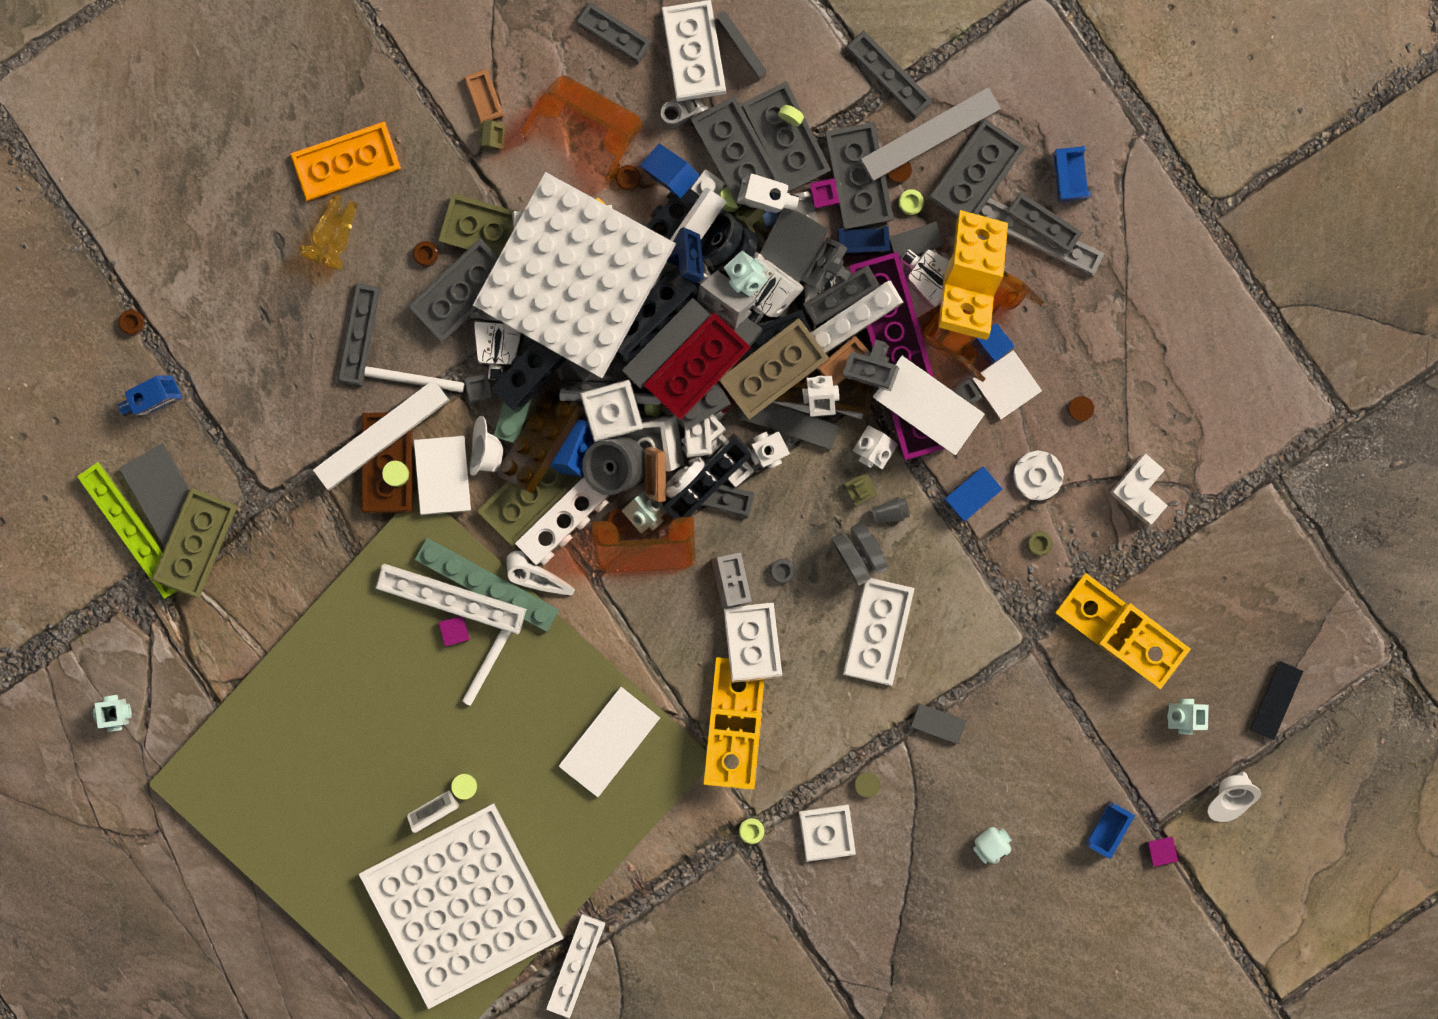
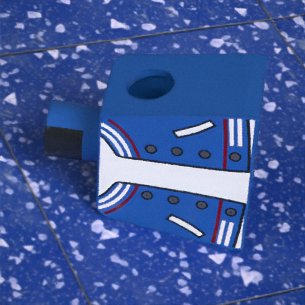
[118,375,183,417]

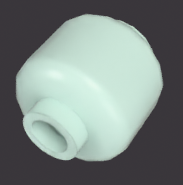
[973,827,1012,864]

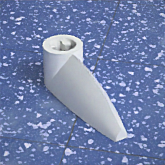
[506,551,575,595]

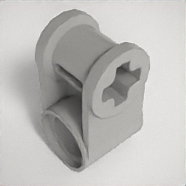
[660,98,709,128]

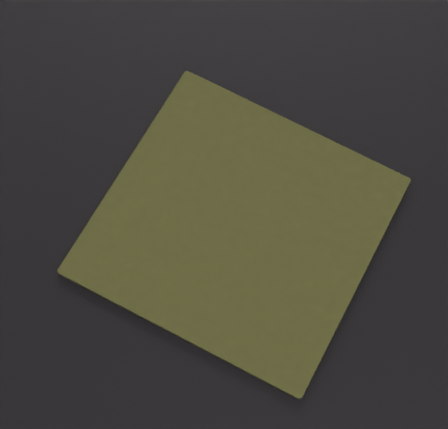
[150,491,707,1019]

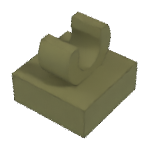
[476,120,506,150]
[733,205,766,233]
[844,473,878,506]

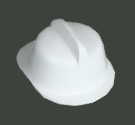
[469,416,503,476]
[1207,771,1261,822]

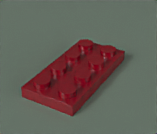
[644,312,751,421]

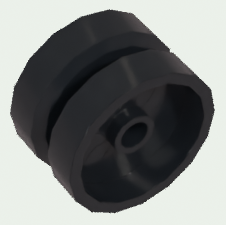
[701,212,757,277]

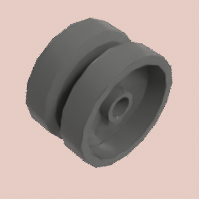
[583,436,645,495]
[831,521,889,586]

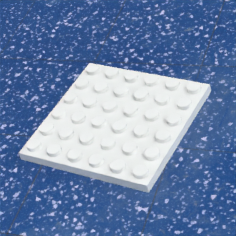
[473,172,676,378]
[359,803,564,1009]

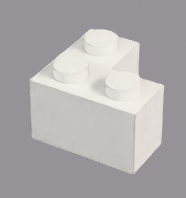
[1110,454,1168,525]

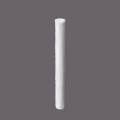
[364,366,465,392]
[462,629,511,706]

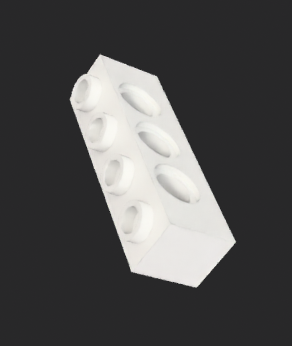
[515,477,609,565]

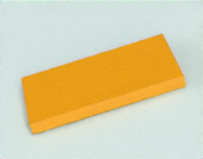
[290,121,401,202]

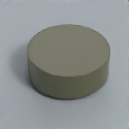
[1027,531,1053,556]
[855,772,880,797]

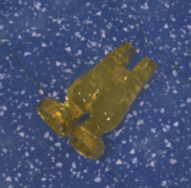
[298,194,358,271]

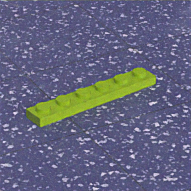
[77,462,177,599]

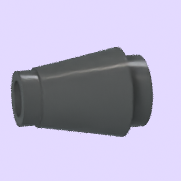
[872,497,910,523]

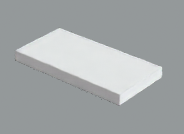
[662,0,726,102]
[873,356,985,455]
[843,578,915,686]
[559,687,660,797]

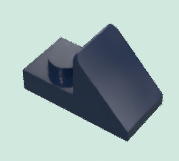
[666,227,704,283]

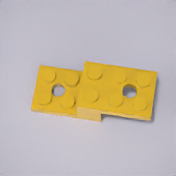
[938,210,1008,340]
[1055,573,1191,690]
[704,657,765,790]

